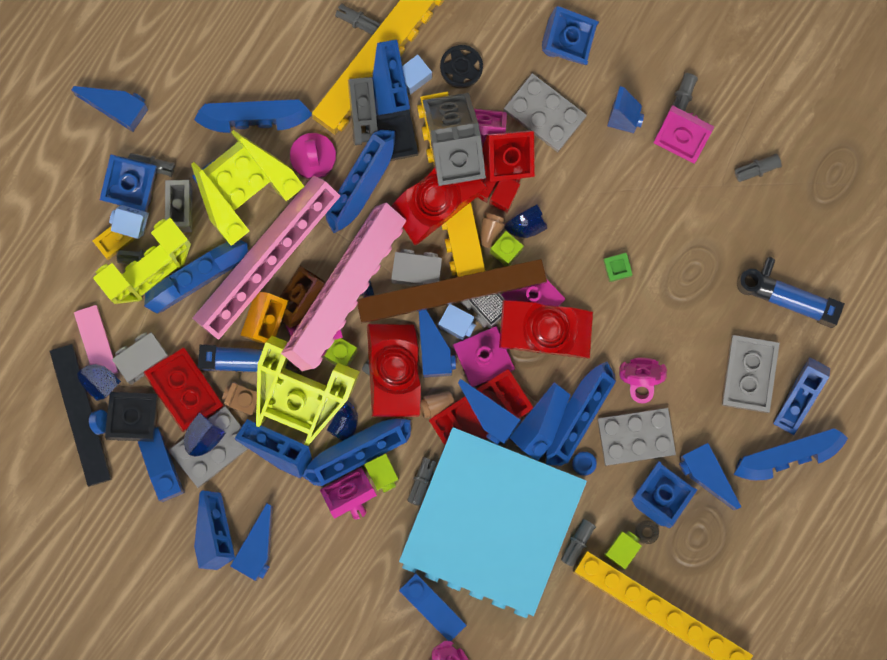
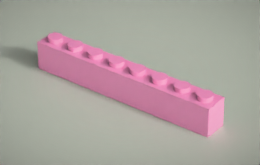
[192,175,340,340]
[281,203,406,371]

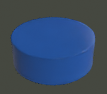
[89,410,107,435]
[572,452,597,476]

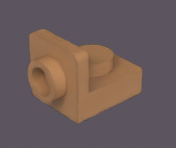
[222,382,257,416]

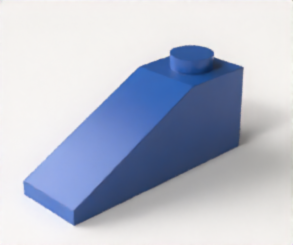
[372,40,410,115]
[71,86,148,132]
[607,86,644,133]
[419,310,456,378]
[773,357,830,435]
[458,379,521,445]
[509,382,571,461]
[235,419,312,479]
[138,427,185,502]
[679,443,741,510]
[194,491,235,570]
[230,503,273,581]
[399,574,467,641]

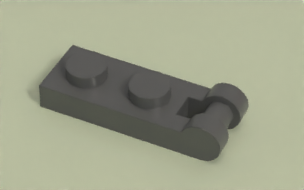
[348,77,378,145]

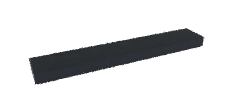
[49,344,112,487]

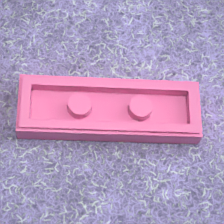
[74,305,118,380]

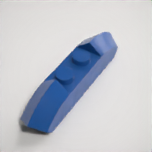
[194,99,312,133]
[325,130,395,233]
[144,240,248,314]
[545,361,616,466]
[302,419,411,486]
[733,428,848,480]

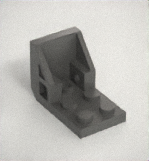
[423,93,486,186]

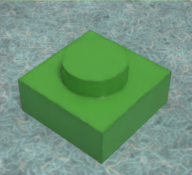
[603,253,633,282]

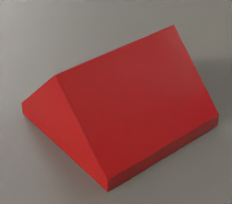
[482,130,535,182]

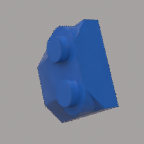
[542,6,599,65]
[100,154,157,212]
[631,461,697,528]

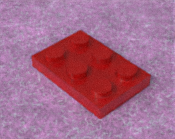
[144,347,223,432]

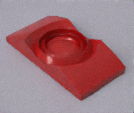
[391,168,488,245]
[499,300,593,359]
[367,324,421,417]
[429,369,533,445]

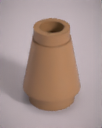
[479,213,505,248]
[420,391,454,419]

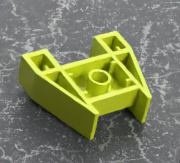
[191,130,304,246]
[93,218,191,304]
[256,336,360,446]

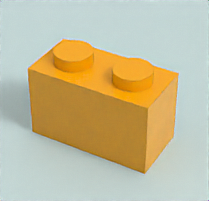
[240,292,288,344]

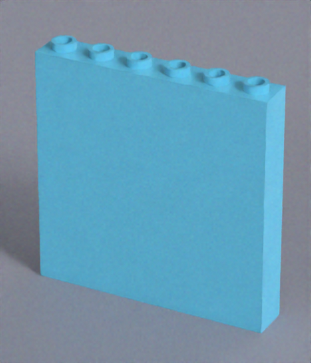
[399,427,587,618]

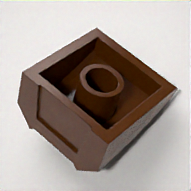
[280,265,326,328]

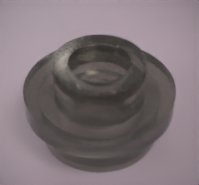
[635,520,659,544]

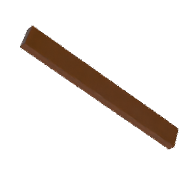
[357,259,547,324]

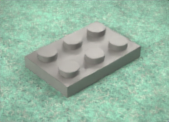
[503,73,587,152]
[721,335,780,413]
[169,406,248,488]
[597,408,676,466]

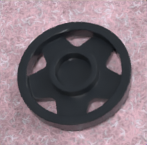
[440,45,483,88]

